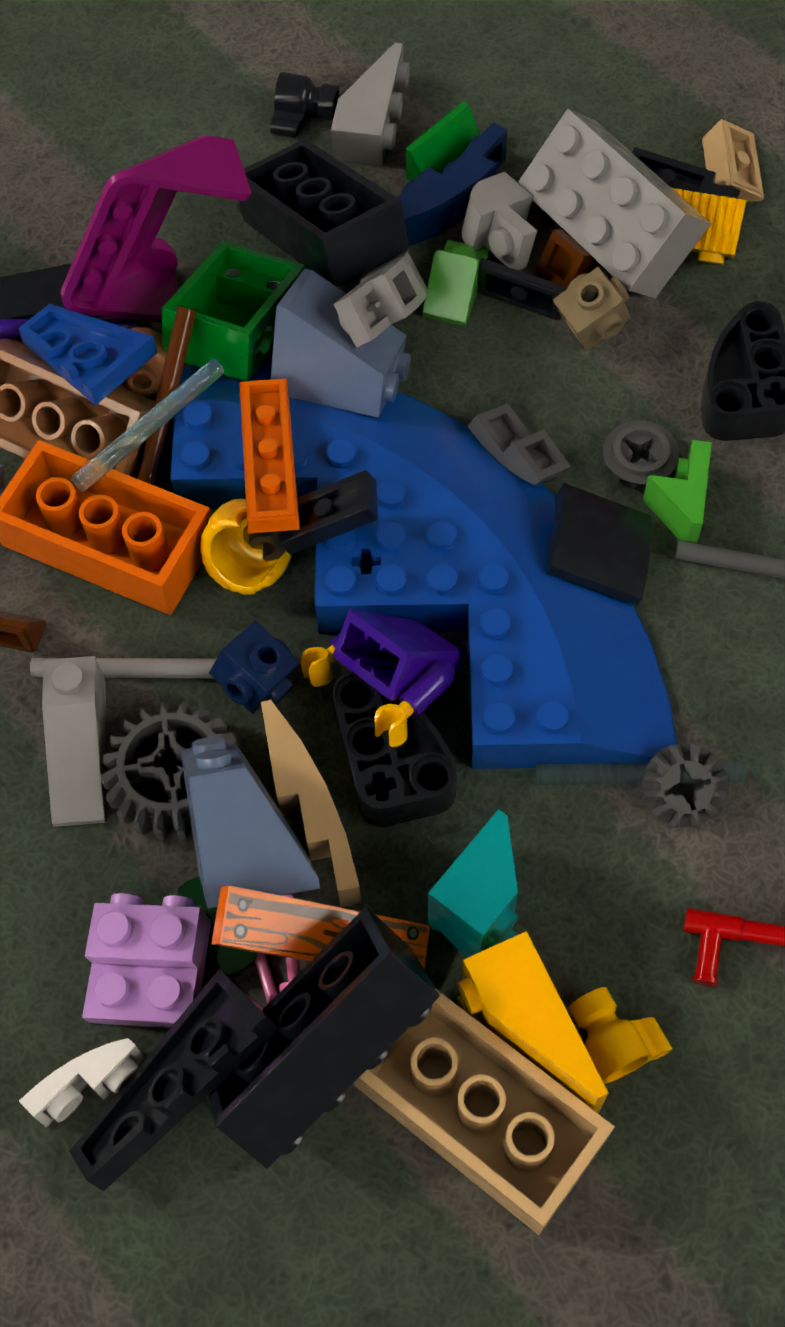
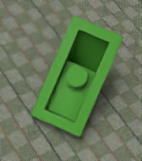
[422,240,490,327]
[643,440,712,543]

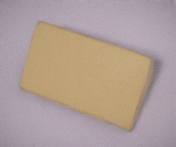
[702,119,764,202]

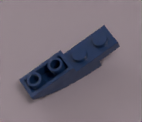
[398,122,508,246]

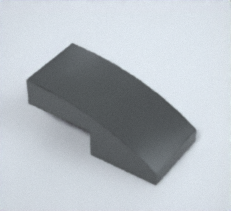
[467,403,571,485]

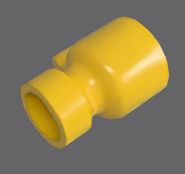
[568,987,672,1084]

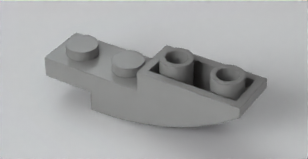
[333,250,429,348]

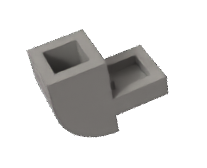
[461,172,537,270]

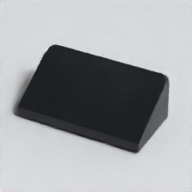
[478,258,567,320]

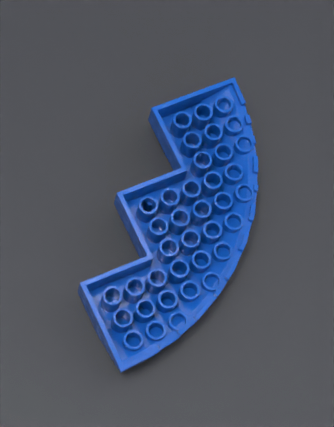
[170,357,677,769]

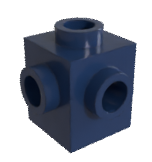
[209,620,300,714]

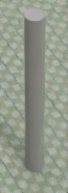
[30,658,217,679]

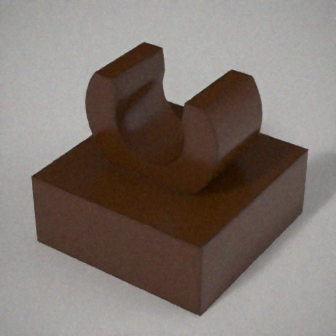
[535,229,596,288]

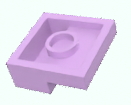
[82,893,211,1028]

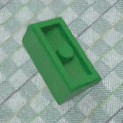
[406,101,481,181]

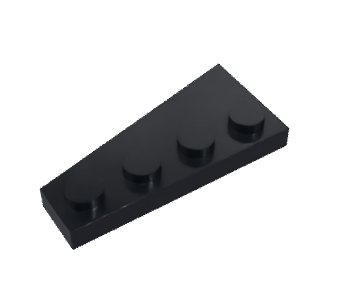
[69,969,281,1191]

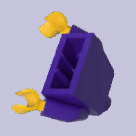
[301,610,463,747]

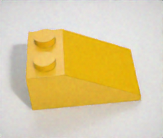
[456,931,609,1113]

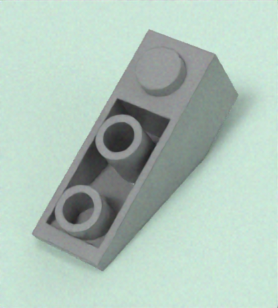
[331,43,410,166]

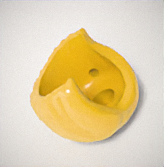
[200,499,292,595]

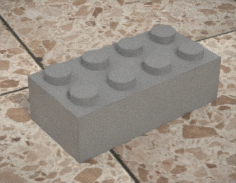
[518,109,711,298]

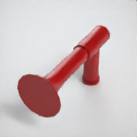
[684,908,785,987]

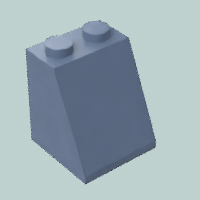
[271,269,411,418]
[181,737,320,909]

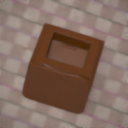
[0,611,46,653]

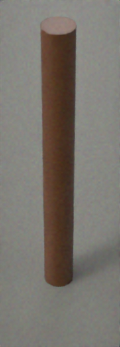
[138,306,197,486]

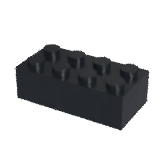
[238,139,410,287]
[209,907,440,1169]

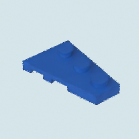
[18,304,158,406]

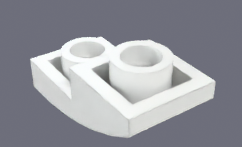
[19,1038,145,1127]

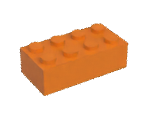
[0,440,212,616]

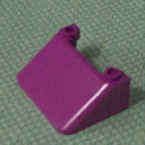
[61,135,251,323]

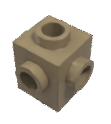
[553,267,631,350]

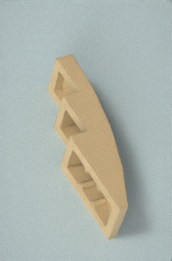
[261,700,362,907]

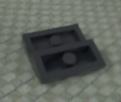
[547,483,652,606]

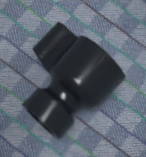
[270,72,340,138]

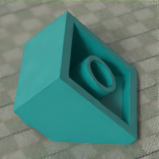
[428,809,519,958]

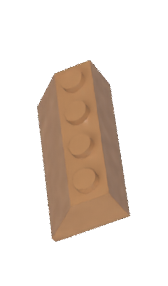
[0,338,156,478]

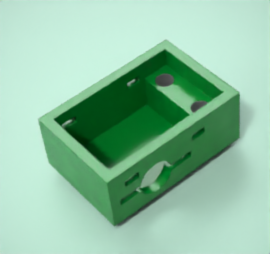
[162,241,305,381]

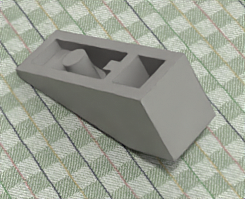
[42,656,106,827]

